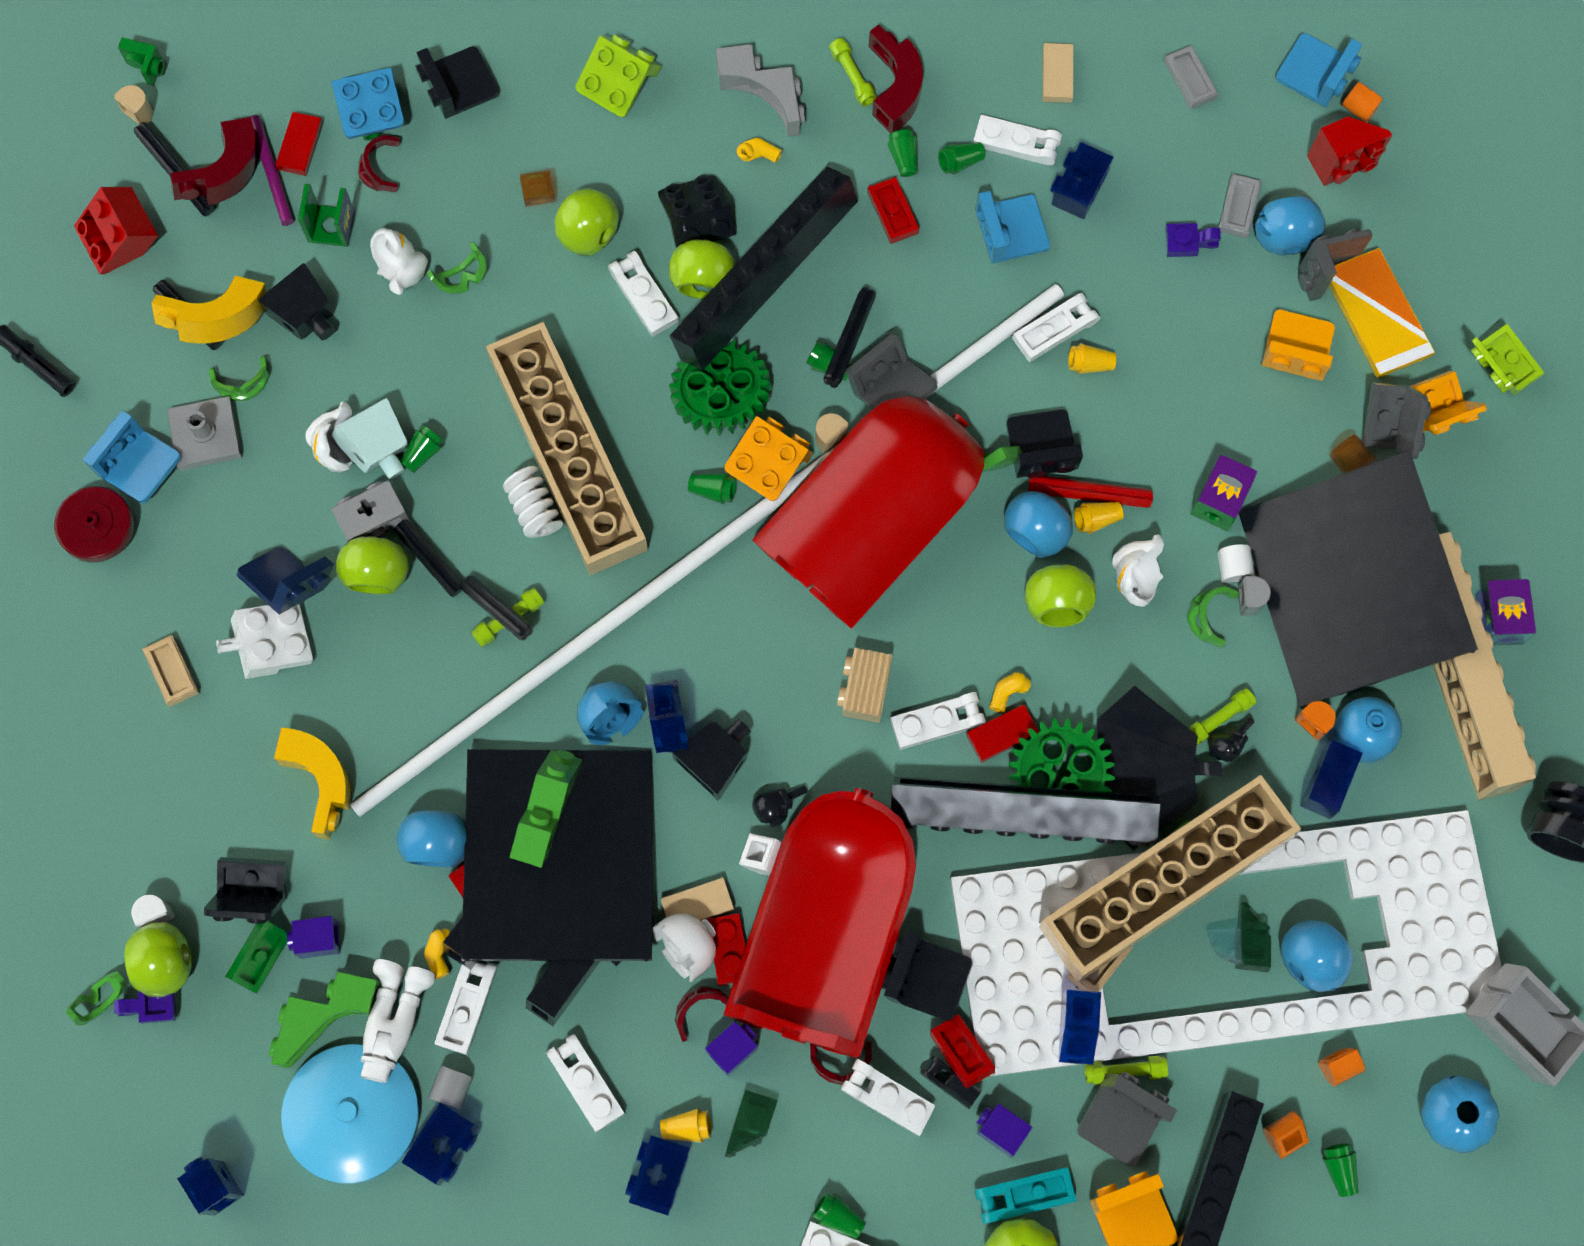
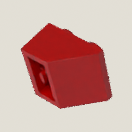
[1307,116,1392,186]
[73,187,158,275]

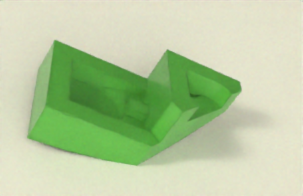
[982,446,1022,472]

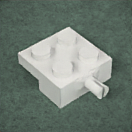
[216,604,313,679]

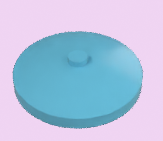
[281,1044,420,1184]

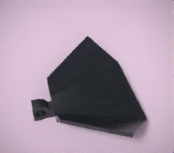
[1097,685,1222,851]

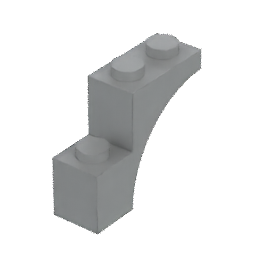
[716,44,805,136]

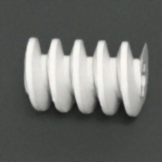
[503,466,563,538]

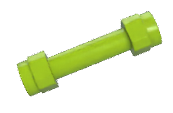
[829,38,877,107]
[470,588,544,648]
[1188,688,1257,745]
[1084,1056,1168,1085]

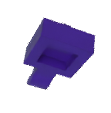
[1165,223,1221,257]
[114,991,176,1024]

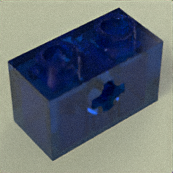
[1050,142,1114,220]
[645,680,689,753]
[1300,740,1363,819]
[401,1103,478,1186]
[625,1135,691,1216]
[177,1157,244,1216]

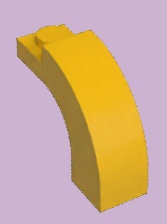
[151,275,266,344]
[274,727,351,840]

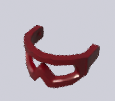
[358,135,400,192]
[674,986,736,1042]
[810,1041,872,1085]

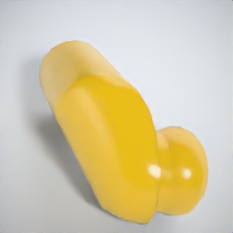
[736,138,783,164]
[989,672,1031,713]
[424,928,451,980]

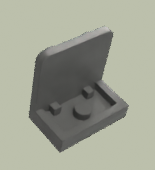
[1298,228,1373,301]
[846,334,938,409]
[1362,382,1431,459]
[1077,1072,1177,1166]

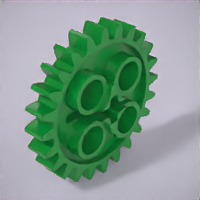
[669,340,771,436]
[1008,718,1115,792]

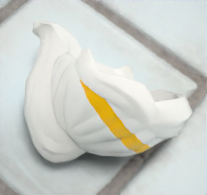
[370,228,428,295]
[306,401,353,473]
[1112,534,1164,607]

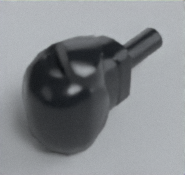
[1207,717,1254,762]
[752,785,807,827]

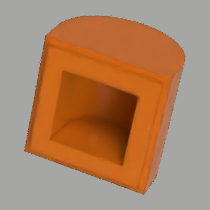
[1342,82,1383,123]
[1295,701,1336,741]
[1318,1048,1365,1087]
[1263,1111,1309,1159]

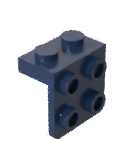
[236,547,334,615]

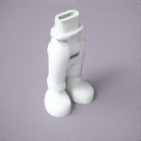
[360,959,436,1083]

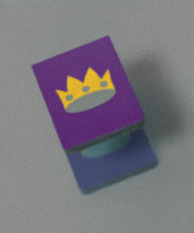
[1475,579,1536,646]

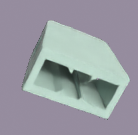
[331,398,408,480]

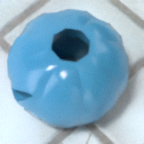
[1255,196,1325,256]
[1004,491,1073,558]
[397,810,466,867]
[1281,919,1353,992]
[1421,1075,1500,1153]

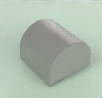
[1238,576,1271,616]
[428,1066,473,1110]

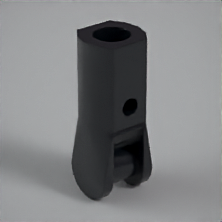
[920,1055,982,1109]

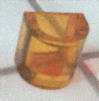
[520,170,555,207]
[1329,434,1375,473]

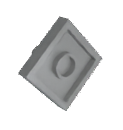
[167,396,242,471]

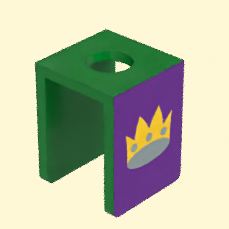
[298,184,355,247]
[1191,455,1257,532]

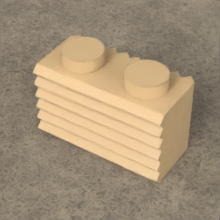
[837,648,893,723]

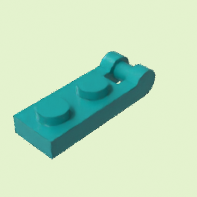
[974,1167,1077,1224]

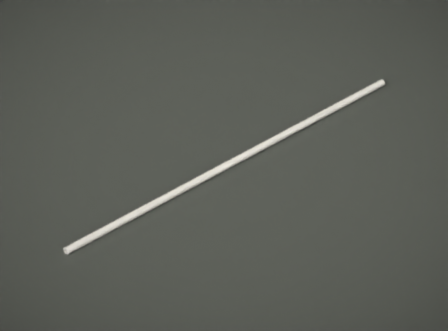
[350,284,1064,817]

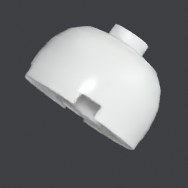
[652,913,716,982]

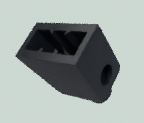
[258,263,335,341]
[672,719,751,801]

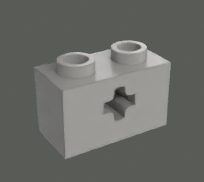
[331,480,410,542]

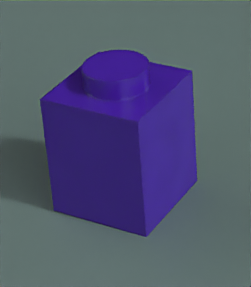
[287,916,340,959]
[705,1021,758,1076]
[976,1103,1033,1158]

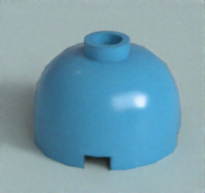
[577,681,644,745]
[1334,696,1402,763]

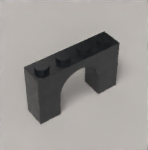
[443,916,600,1026]

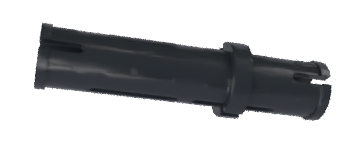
[0,325,76,397]

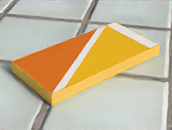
[1329,248,1435,379]

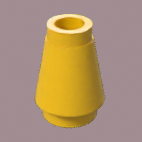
[1068,343,1116,374]
[1074,502,1124,534]
[660,1108,712,1143]

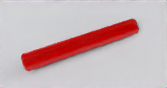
[1028,476,1153,508]

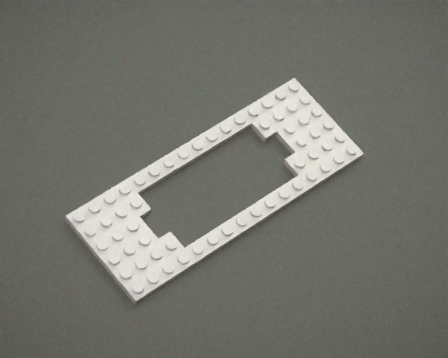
[950,810,1502,1077]

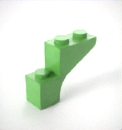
[510,750,582,868]
[269,972,381,1068]

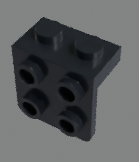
[415,46,498,119]
[658,175,736,248]
[1006,410,1083,478]
[204,857,287,924]
[882,931,973,1021]

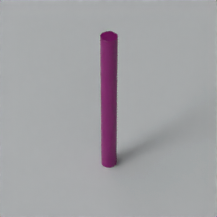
[251,115,294,226]

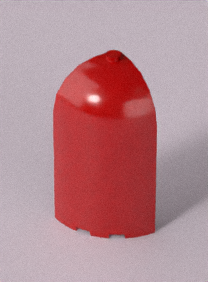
[752,396,984,629]
[723,788,916,1059]

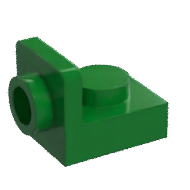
[118,37,164,86]

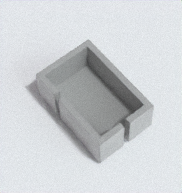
[1465,963,1584,1087]

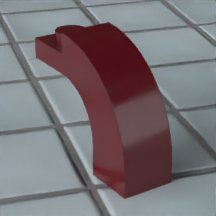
[868,24,923,134]
[170,117,256,205]

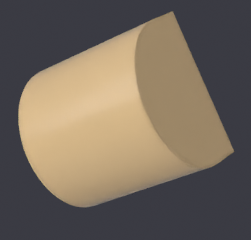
[114,85,153,125]
[815,413,848,454]

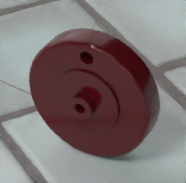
[54,486,135,563]

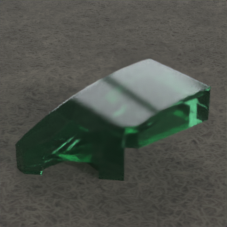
[1235,902,1271,972]
[725,1090,778,1158]

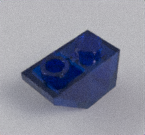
[1058,990,1101,1065]

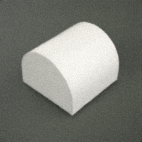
[1217,544,1255,583]
[739,833,781,876]
[131,895,175,928]

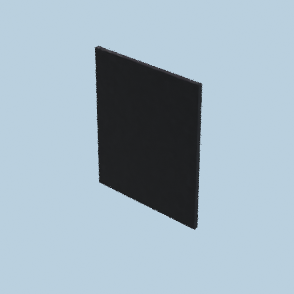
[1238,450,1478,708]
[461,749,652,962]

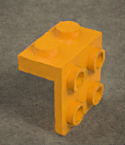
[1261,309,1335,381]
[1410,371,1487,435]
[724,416,814,501]
[1089,1170,1178,1246]

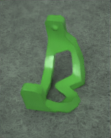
[426,241,486,294]
[208,356,270,401]
[1187,586,1240,647]
[65,971,126,1026]

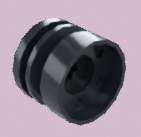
[1527,781,1584,863]

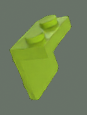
[575,34,662,117]
[1471,324,1545,397]

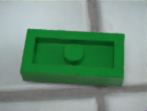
[225,921,287,994]

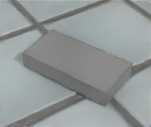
[1163,45,1218,110]
[1218,173,1261,239]

